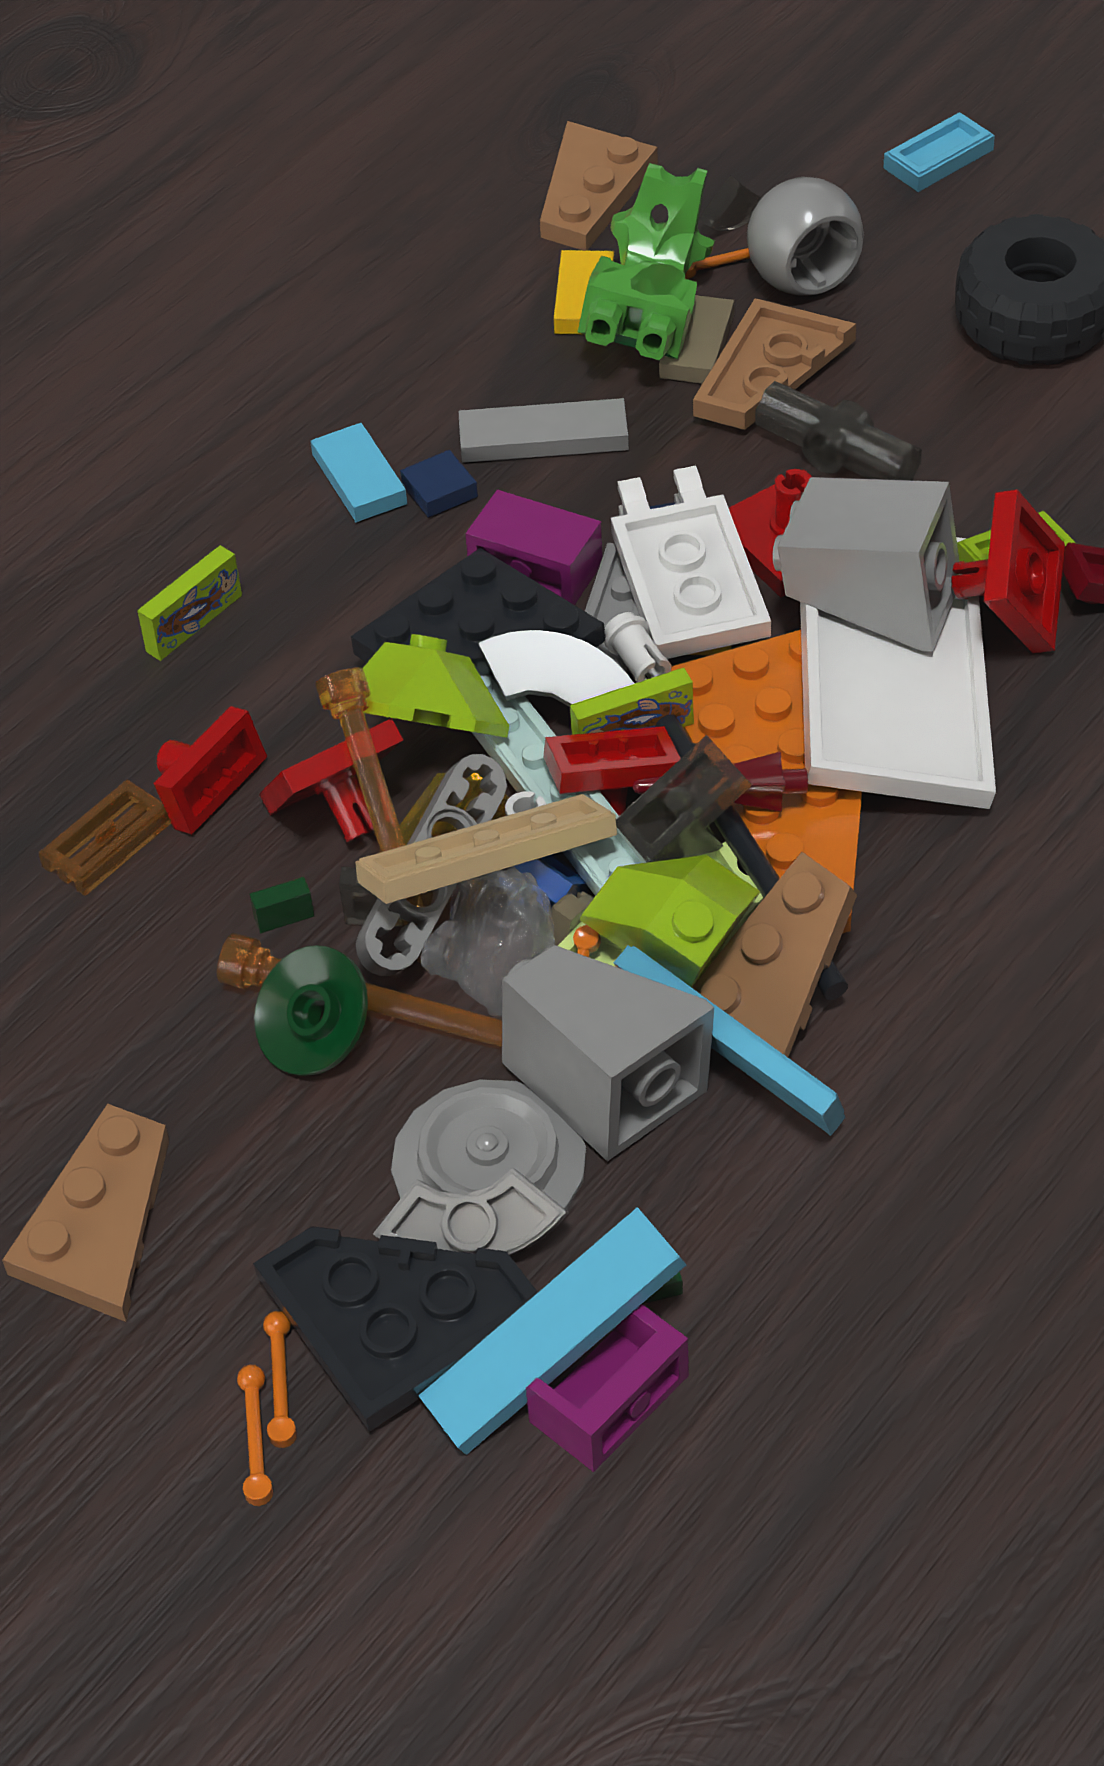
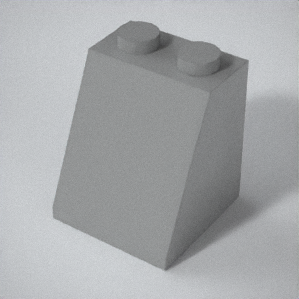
[773,477,961,651]
[502,945,714,1161]

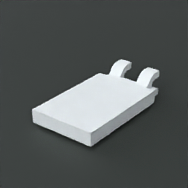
[611,465,771,659]

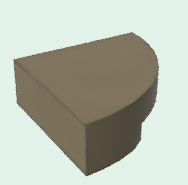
[546,891,594,946]

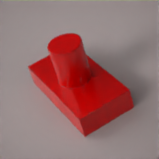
[153,706,267,835]
[543,726,682,817]

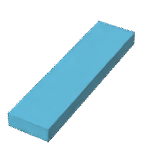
[613,945,846,1136]
[418,1207,687,1455]

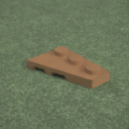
[540,121,658,251]
[693,298,856,430]
[692,852,857,1057]
[2,1104,169,1322]

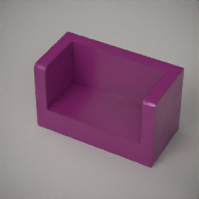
[465,490,603,605]
[526,1304,689,1472]

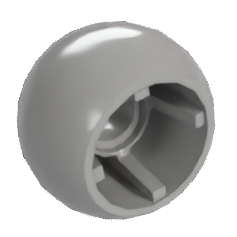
[747,177,864,296]

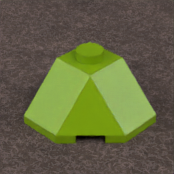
[337,634,509,738]
[580,855,760,988]

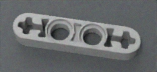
[356,754,507,976]

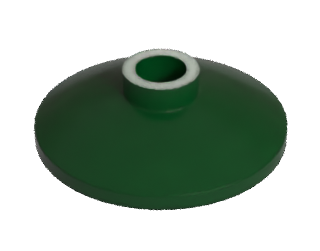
[254,945,368,1076]

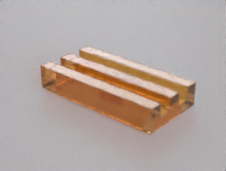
[39,779,171,896]

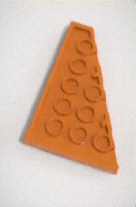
[671,630,862,934]

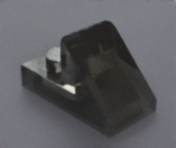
[616,735,752,862]

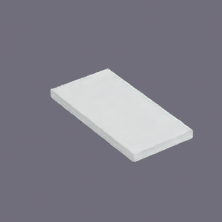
[800,537,996,809]

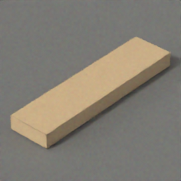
[355,794,617,904]

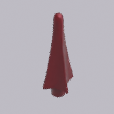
[632,751,808,812]

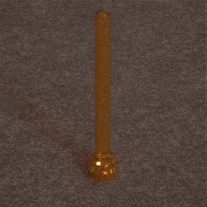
[315,668,439,965]
[217,933,502,1047]

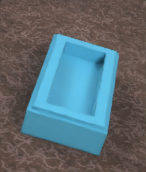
[883,112,995,192]
[310,423,407,522]

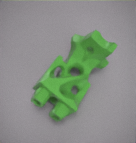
[578,163,715,360]

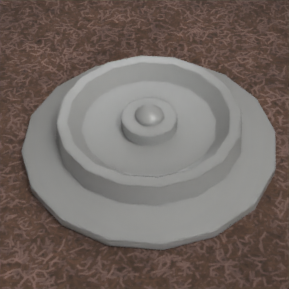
[391,1079,586,1210]

